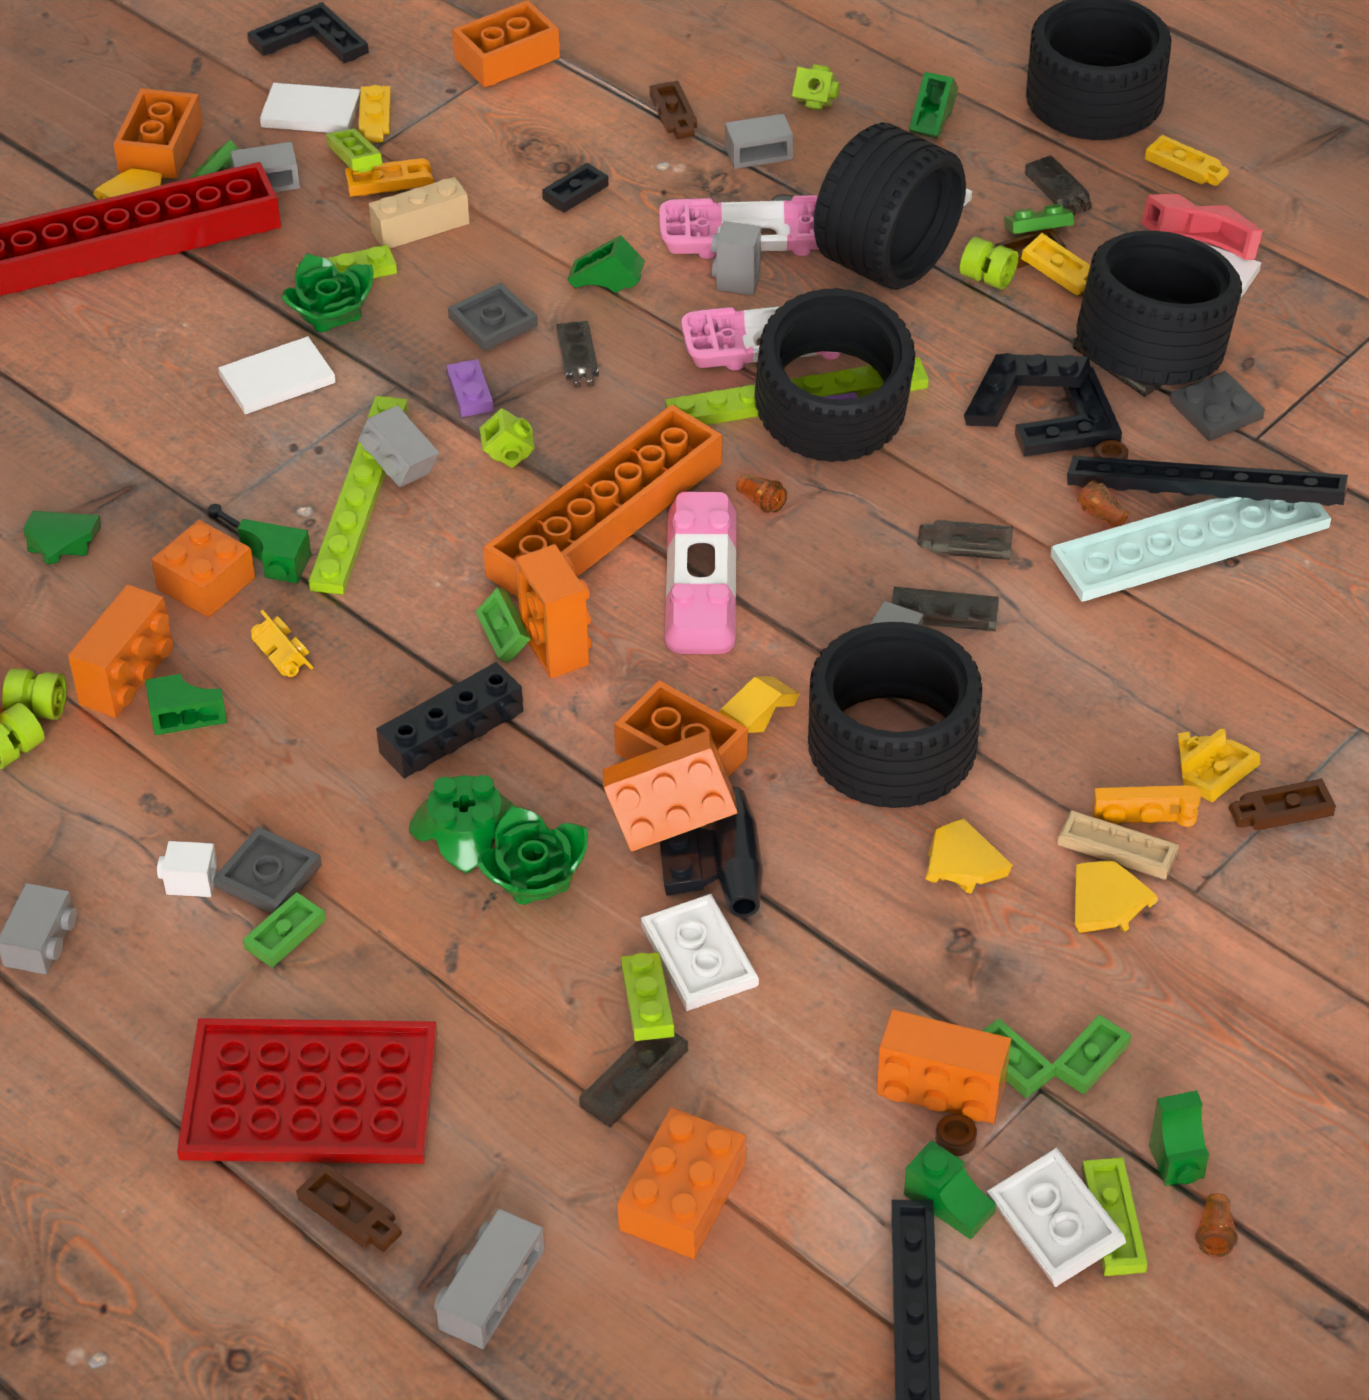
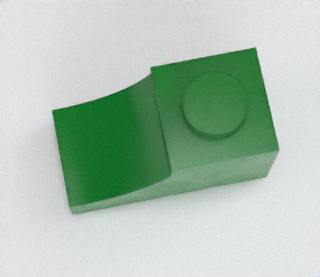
[909,71,959,139]
[567,235,645,293]
[238,519,311,584]
[145,674,227,735]
[1149,1090,1209,1186]
[904,1140,996,1239]

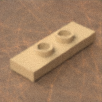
[1057,810,1179,880]

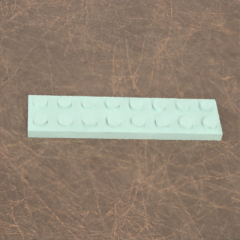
[1050,497,1331,602]

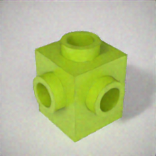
[792,65,840,110]
[479,408,535,469]

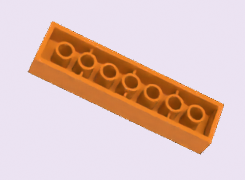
[483,404,722,597]

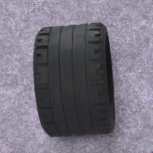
[1026,0,1172,140]
[813,122,966,290]
[1076,231,1242,385]
[754,288,915,462]
[808,622,982,808]

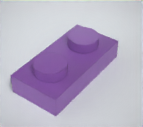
[446,359,494,417]

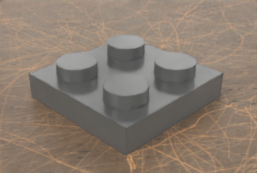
[448,283,538,351]
[1170,371,1265,441]
[214,827,322,913]

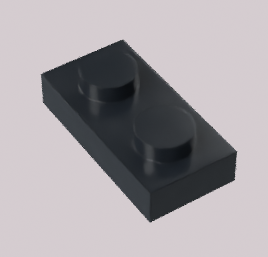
[542,163,609,213]

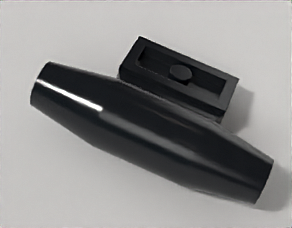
[660,786,763,917]

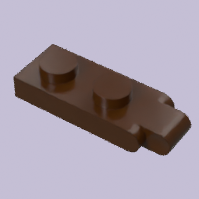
[650,81,697,139]
[1228,778,1336,830]
[296,1163,402,1252]

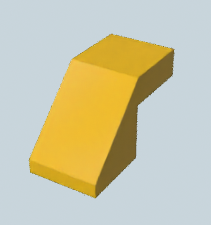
[719,676,800,733]

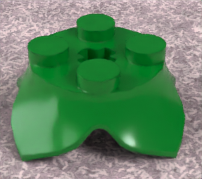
[281,253,374,332]
[409,775,514,874]
[477,804,588,905]

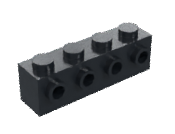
[376,662,524,779]

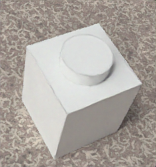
[157,841,218,897]

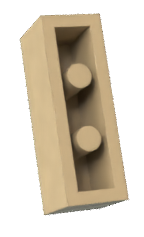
[369,177,470,248]

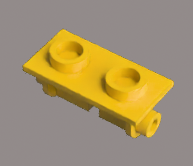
[251,609,314,677]

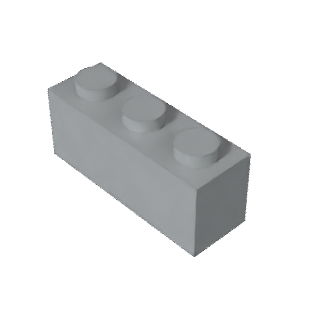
[434,1209,545,1350]

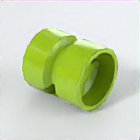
[960,236,1019,290]
[2,668,67,720]
[0,702,45,770]

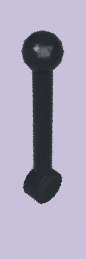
[208,504,240,528]

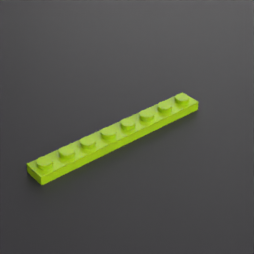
[665,357,929,425]
[309,396,409,595]

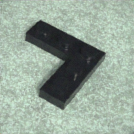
[247,2,369,63]
[964,353,1091,427]
[1015,367,1122,457]

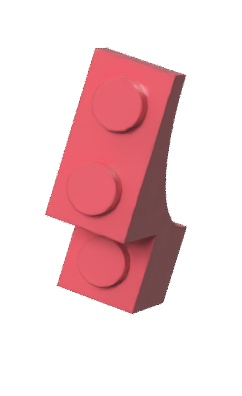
[1141,194,1263,260]

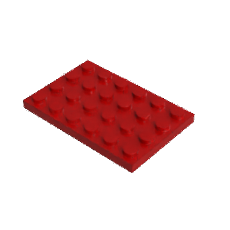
[177,1018,437,1164]

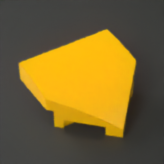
[93,168,162,200]
[1178,728,1261,803]
[925,819,1013,894]
[1075,861,1159,933]

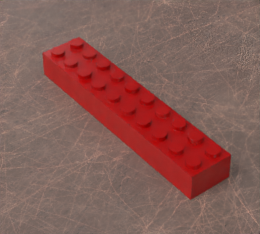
[0,162,281,296]

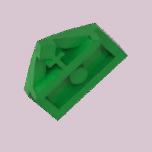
[24,511,101,565]

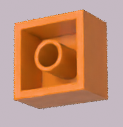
[151,520,256,618]

